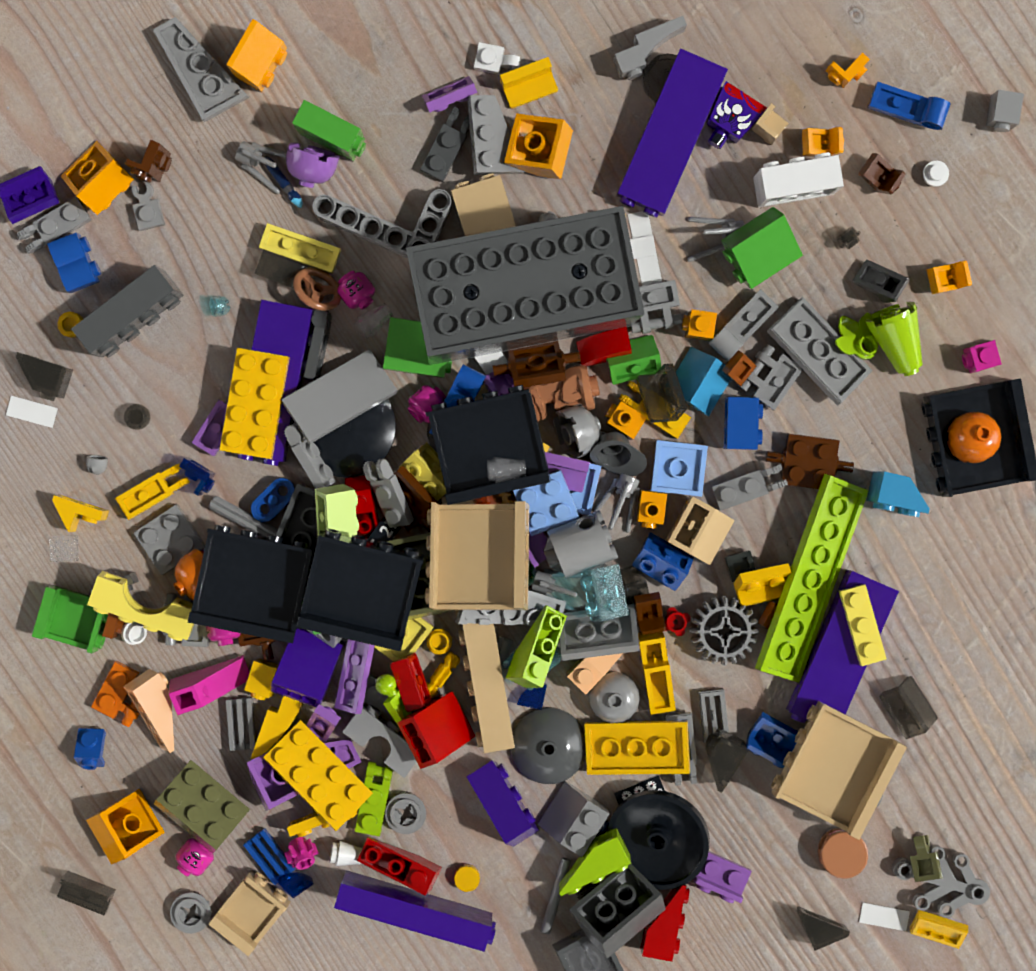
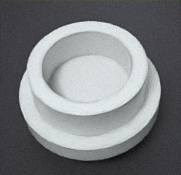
[923,161,949,187]
[121,621,147,645]

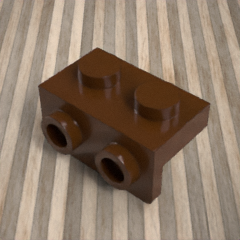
[125,140,172,183]

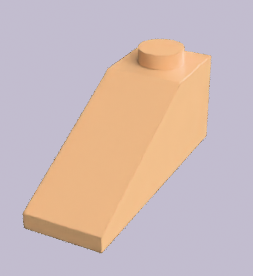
[566,653,623,695]
[123,669,174,753]

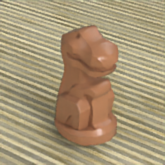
[524,365,600,422]

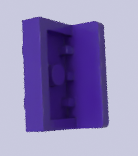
[0,166,59,224]

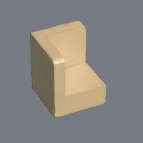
[751,103,789,145]

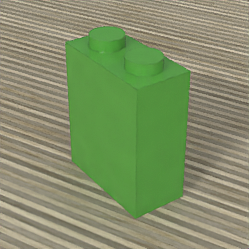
[292,100,366,162]
[721,207,803,289]
[383,317,452,379]

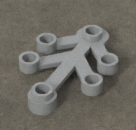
[892,845,990,918]

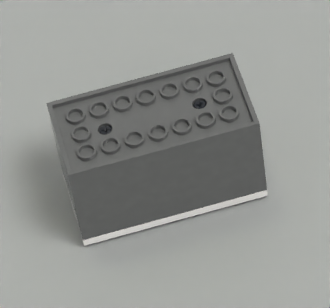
[406,206,645,365]

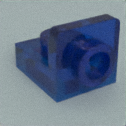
[179,457,216,496]

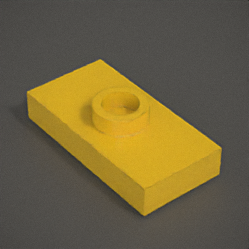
[910,910,969,949]

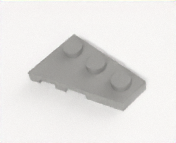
[467,95,525,175]

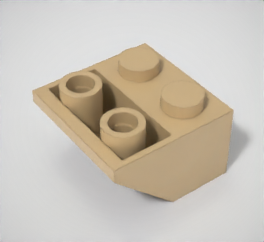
[665,496,735,565]

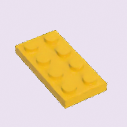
[220,348,290,459]
[263,720,373,831]
[584,720,690,775]

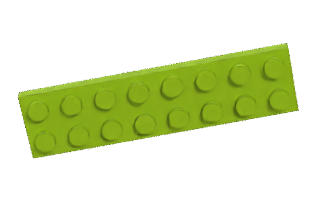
[755,474,869,683]

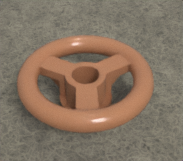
[293,268,341,311]

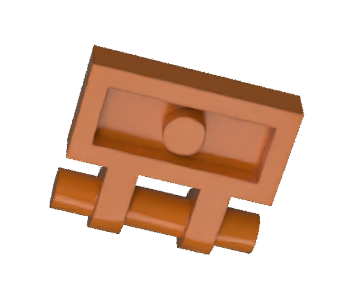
[91,661,140,727]

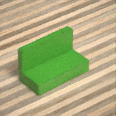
[606,335,662,385]

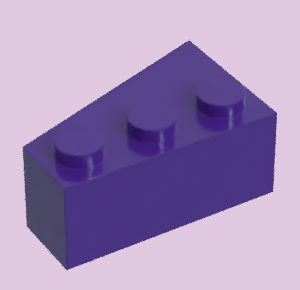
[467,760,540,847]

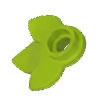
[835,312,878,360]

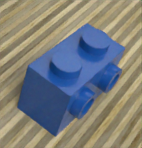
[723,397,763,450]

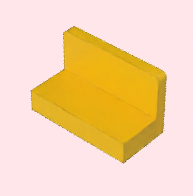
[500,57,558,109]

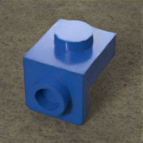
[74,728,106,770]

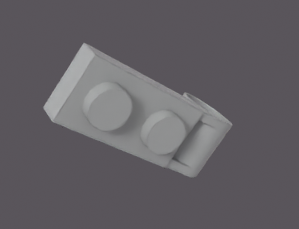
[708,289,779,361]

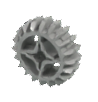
[689,596,759,666]

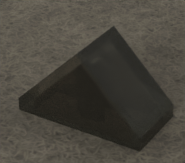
[796,906,850,951]

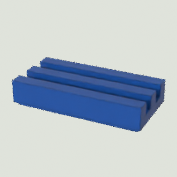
[243,828,296,886]

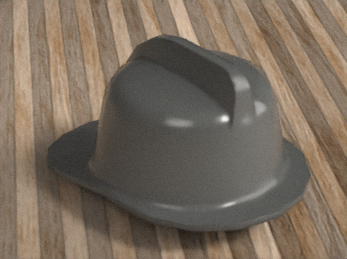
[590,431,647,476]

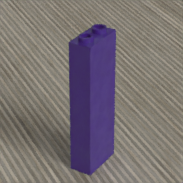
[617,48,728,218]
[238,299,314,466]
[786,569,899,724]
[334,870,496,952]

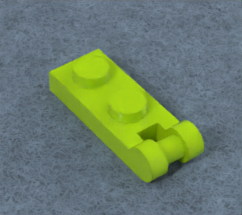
[355,761,393,837]

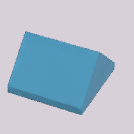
[665,347,731,417]

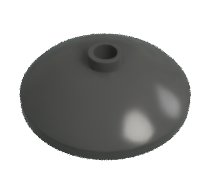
[511,707,586,784]

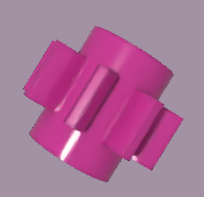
[284,837,319,870]

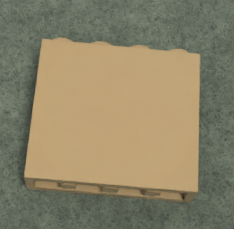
[425,501,529,610]
[771,701,907,840]

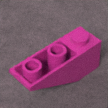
[168,656,250,715]

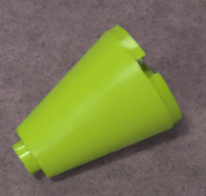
[865,301,923,376]

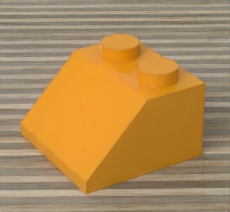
[226,19,287,93]
[504,113,573,179]
[61,141,134,215]
[86,788,165,865]

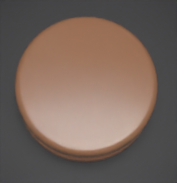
[817,827,868,879]

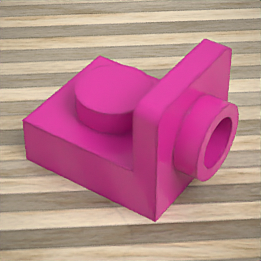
[962,340,1002,373]

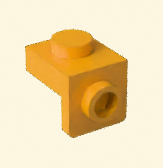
[825,52,870,88]
[802,127,844,156]
[926,260,972,294]

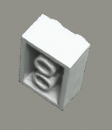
[753,152,844,208]

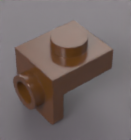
[858,153,906,194]
[634,592,666,635]

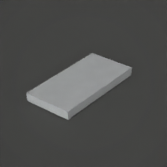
[767,297,873,406]
[282,349,398,444]

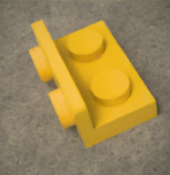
[733,563,792,606]

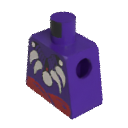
[707,81,767,149]

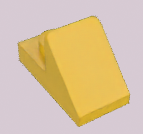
[52,495,109,533]

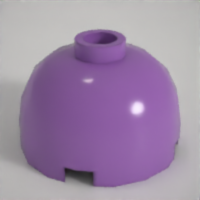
[286,143,339,188]

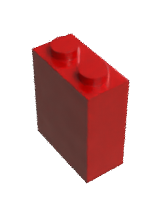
[397,691,476,769]

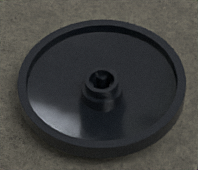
[293,399,396,477]
[607,790,710,890]

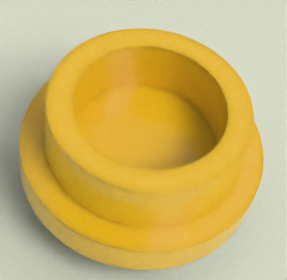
[427,629,452,655]

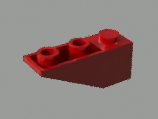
[345,476,379,539]
[357,837,442,896]
[640,884,690,962]

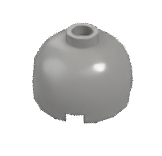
[553,406,601,459]
[588,671,640,723]

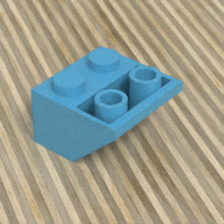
[866,471,930,517]

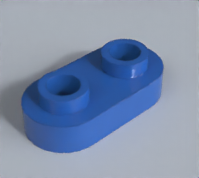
[251,478,295,522]

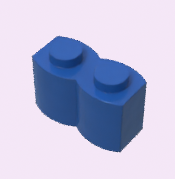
[47,232,101,293]

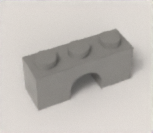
[343,704,417,778]

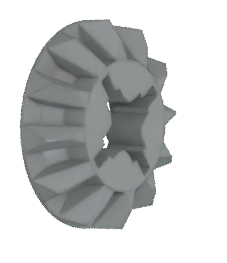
[385,792,426,834]
[170,891,212,934]

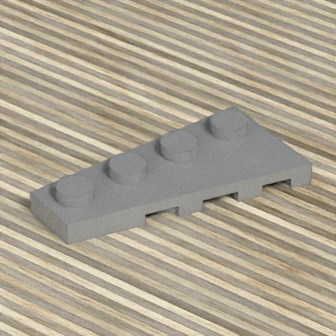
[153,17,249,122]
[455,590,567,626]

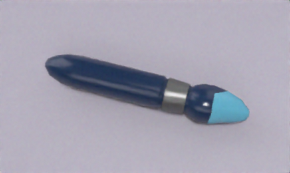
[264,156,303,208]

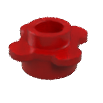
[664,607,691,636]

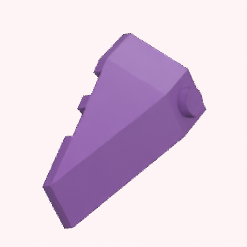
[246,739,361,811]

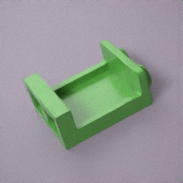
[32,585,109,654]

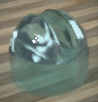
[209,296,230,317]

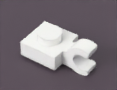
[474,42,521,75]

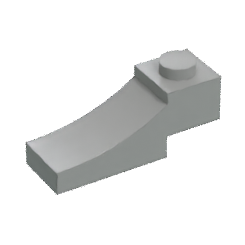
[613,16,687,80]

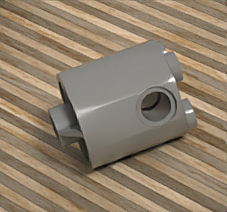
[543,510,618,578]

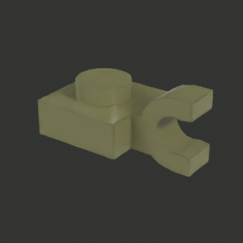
[910,835,943,882]

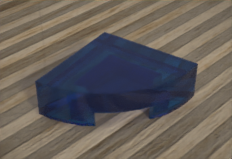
[517,683,547,710]
[277,872,314,898]

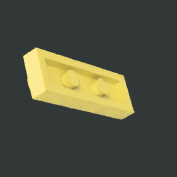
[259,223,341,274]
[839,584,887,666]

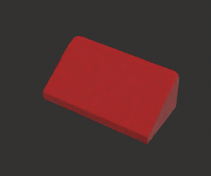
[390,653,432,712]

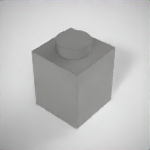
[986,90,1024,132]

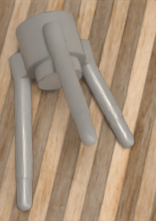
[235,141,287,194]
[687,217,745,262]
[594,473,640,533]
[532,568,596,612]

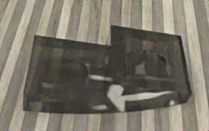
[254,249,312,291]

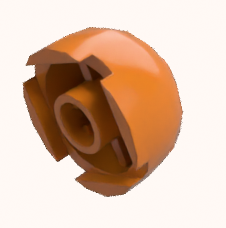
[947,412,1002,463]
[174,549,203,601]

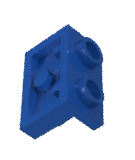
[632,532,694,591]

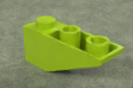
[506,605,567,688]
[559,828,631,896]

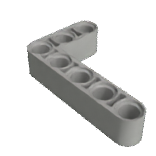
[312,189,452,258]

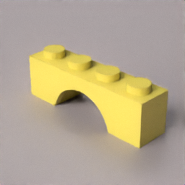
[87,571,195,641]

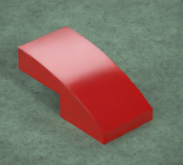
[576,326,632,366]

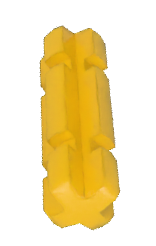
[427,652,460,699]

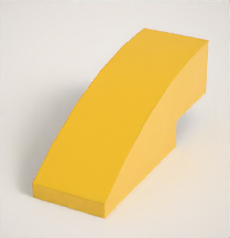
[638,632,676,715]
[251,696,304,759]

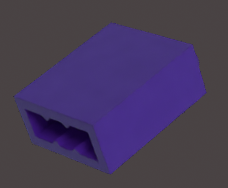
[271,628,343,708]

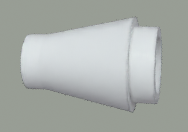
[329,840,364,866]

